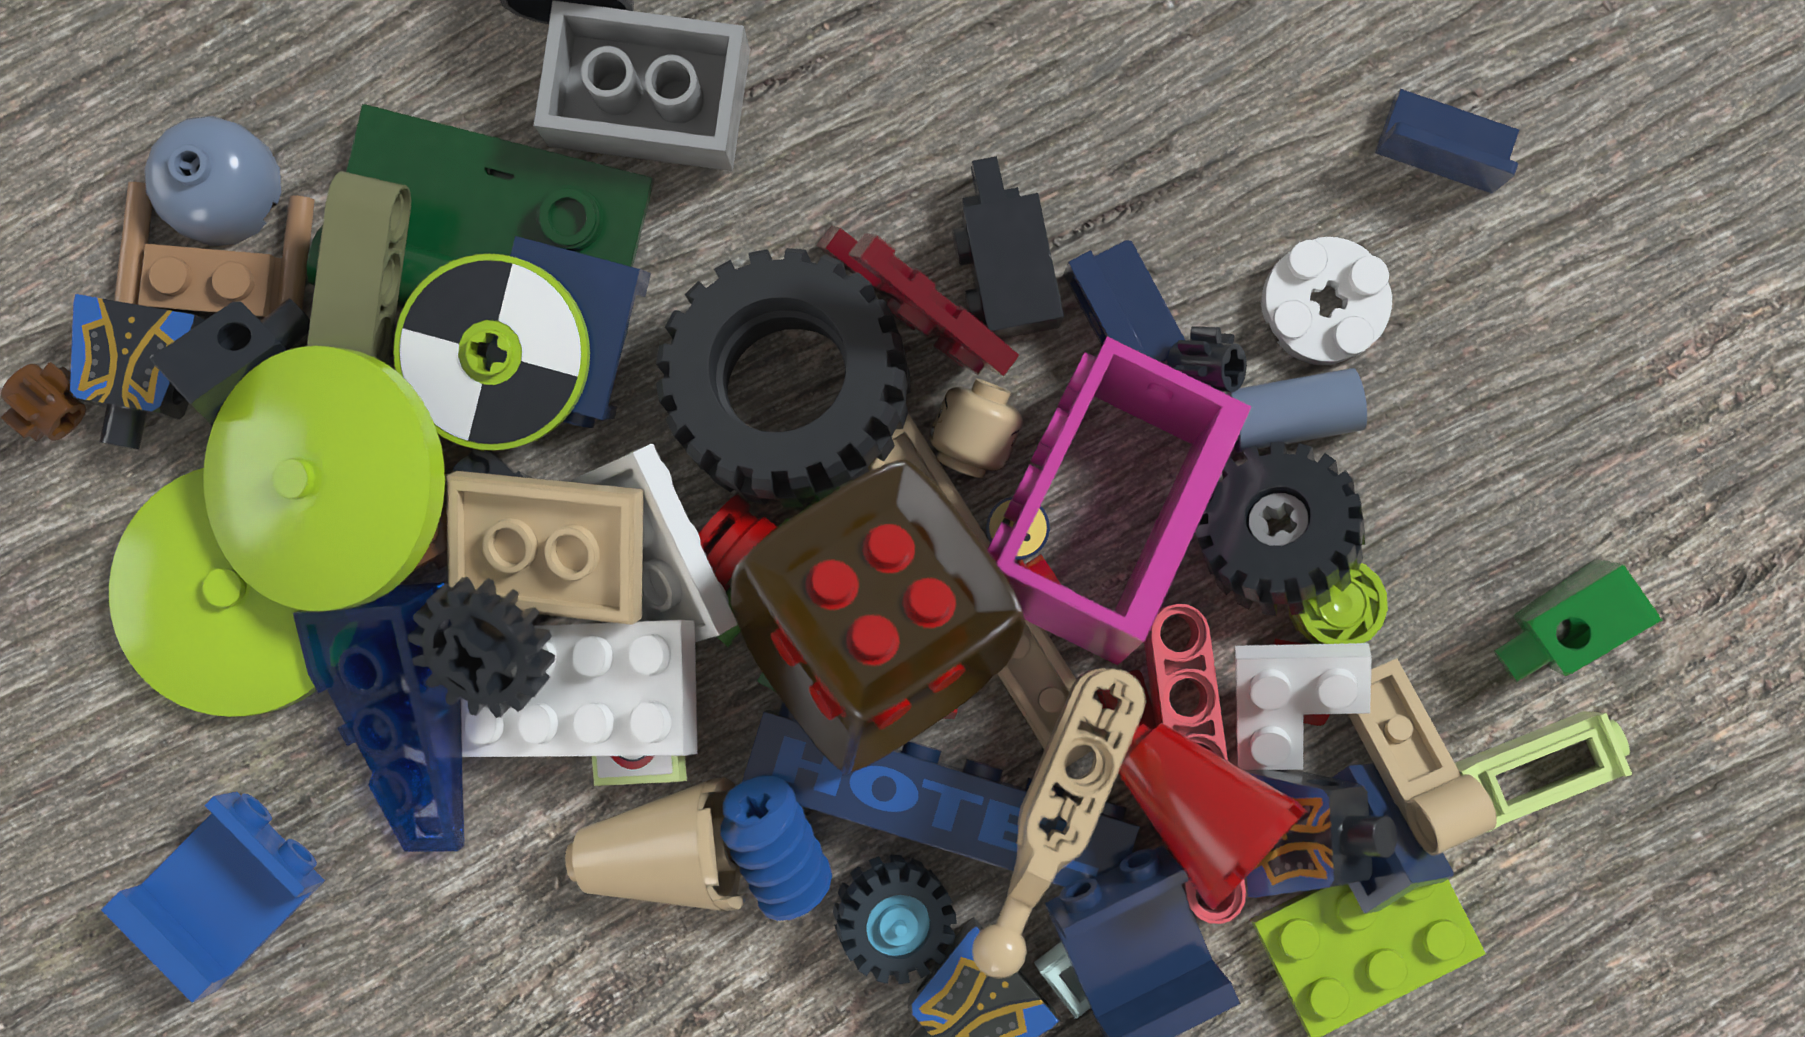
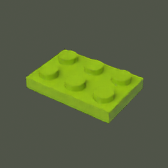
[1250,880,1486,1037]

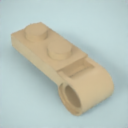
[1348,658,1497,856]

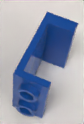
[101,791,325,1003]

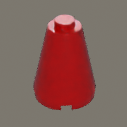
[1118,723,1307,910]

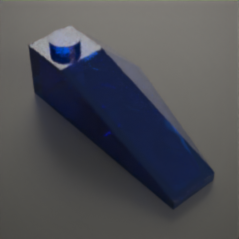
[293,582,465,852]

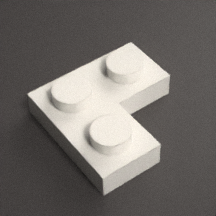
[1235,643,1371,770]

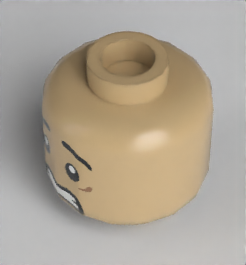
[929,378,1023,478]

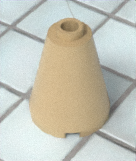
[565,777,749,911]

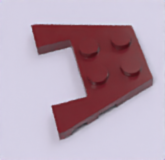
[816,226,1020,376]

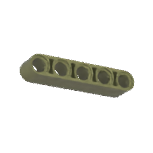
[307,171,411,365]

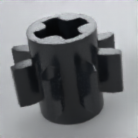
[1167,326,1247,393]

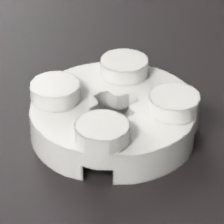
[1261,237,1392,365]

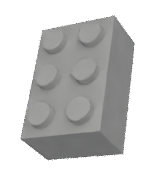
[534,1,750,171]

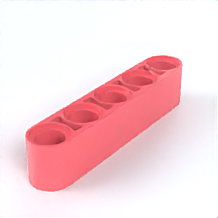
[1144,604,1246,924]

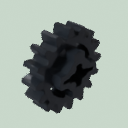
[408,577,555,718]

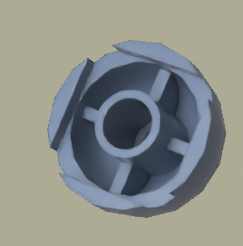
[144,116,281,247]

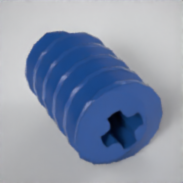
[720,776,832,921]

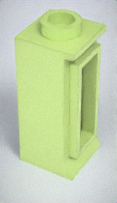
[1455,711,1632,833]

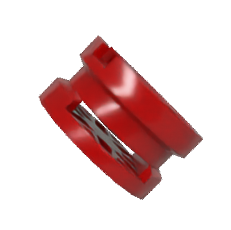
[699,494,778,591]

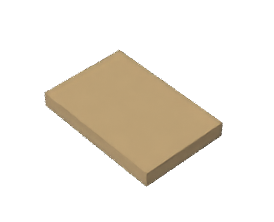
[447,471,643,625]

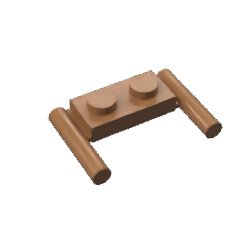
[114,182,315,320]

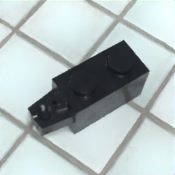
[952,156,1064,339]

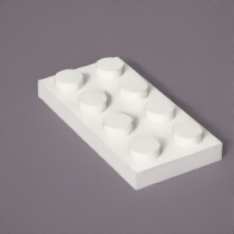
[461,620,697,757]

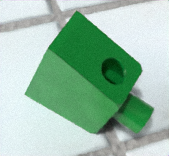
[1494,559,1663,683]

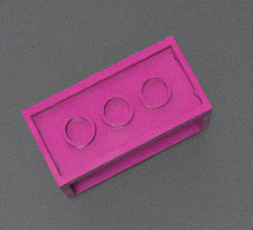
[987,337,1251,665]

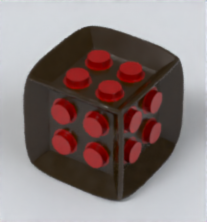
[731,459,1025,774]

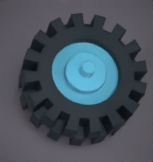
[833,855,957,984]

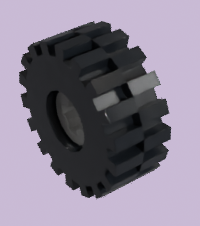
[1196,442,1366,616]

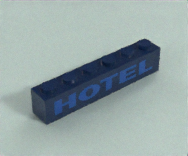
[742,702,1139,887]

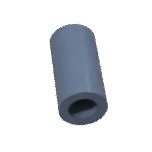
[1225,368,1367,453]

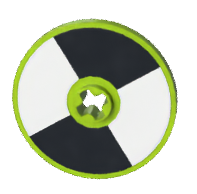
[394,254,590,450]

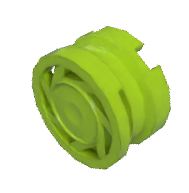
[1288,563,1388,644]

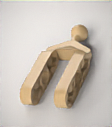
[972,668,1145,978]

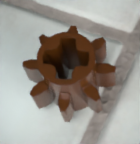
[1,362,86,442]

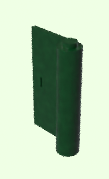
[307,104,655,342]

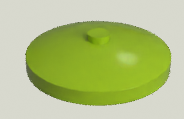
[203,346,445,611]
[109,468,369,717]

